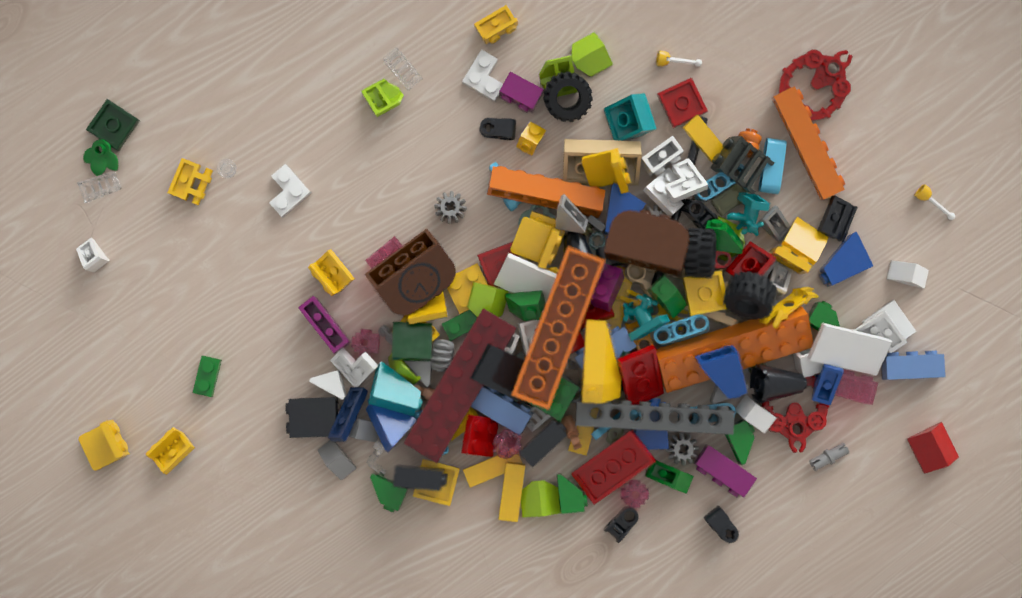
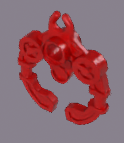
[779,50,853,121]
[762,372,829,453]

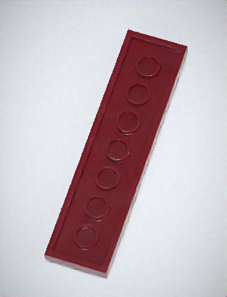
[404,308,517,463]

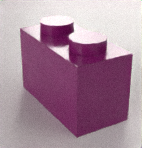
[499,71,544,113]
[590,263,624,312]

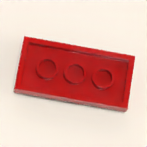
[571,429,656,505]

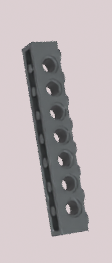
[575,399,734,435]

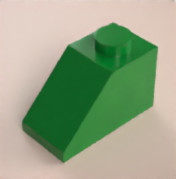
[706,219,744,254]
[647,275,687,318]
[505,290,546,321]
[808,301,840,331]
[725,420,755,465]
[645,460,694,494]
[370,473,409,512]
[557,473,588,514]

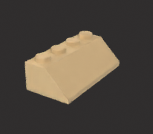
[563,139,642,186]

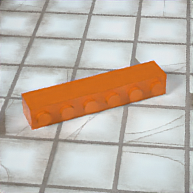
[772,86,845,201]
[487,166,606,218]

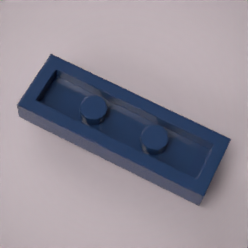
[327,387,368,442]

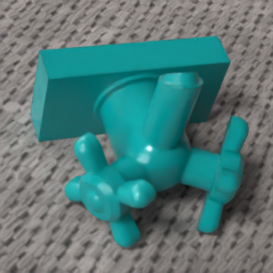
[727,192,770,236]
[623,294,670,341]

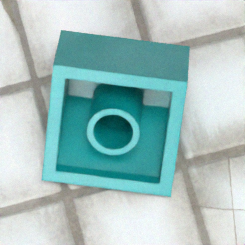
[604,93,657,141]

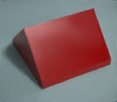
[725,241,777,276]
[907,422,959,474]

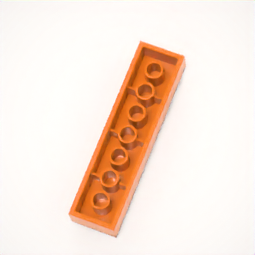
[512,246,605,409]
[656,306,813,393]

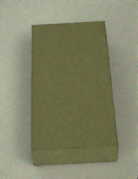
[710,181,750,217]

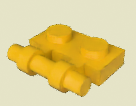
[167,158,213,206]

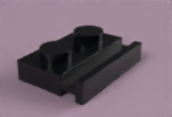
[817,196,858,242]

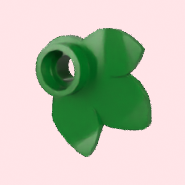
[83,139,118,177]

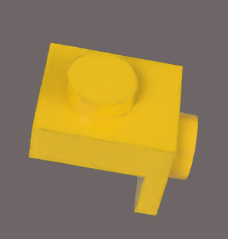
[516,121,546,156]

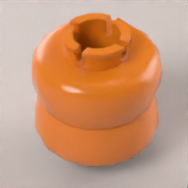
[738,128,762,158]

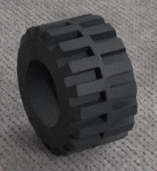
[543,72,593,122]
[684,228,716,278]
[723,272,777,320]

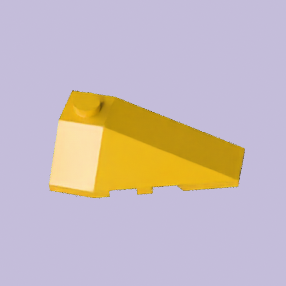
[581,320,621,403]

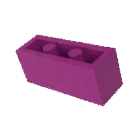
[298,296,351,354]
[694,444,757,498]

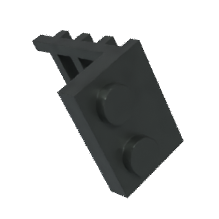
[710,136,774,194]

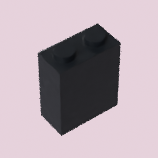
[286,397,338,438]
[519,420,567,468]
[393,464,448,491]

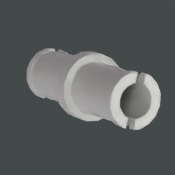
[809,443,849,471]

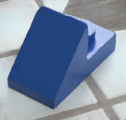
[811,364,844,406]

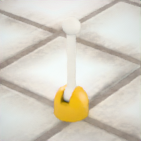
[656,50,702,67]
[914,184,955,220]

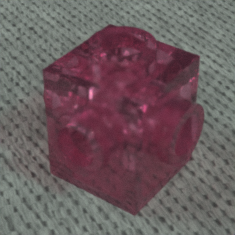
[351,329,380,356]
[492,429,522,459]
[620,480,649,508]

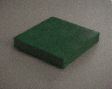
[86,99,140,151]
[392,322,432,362]

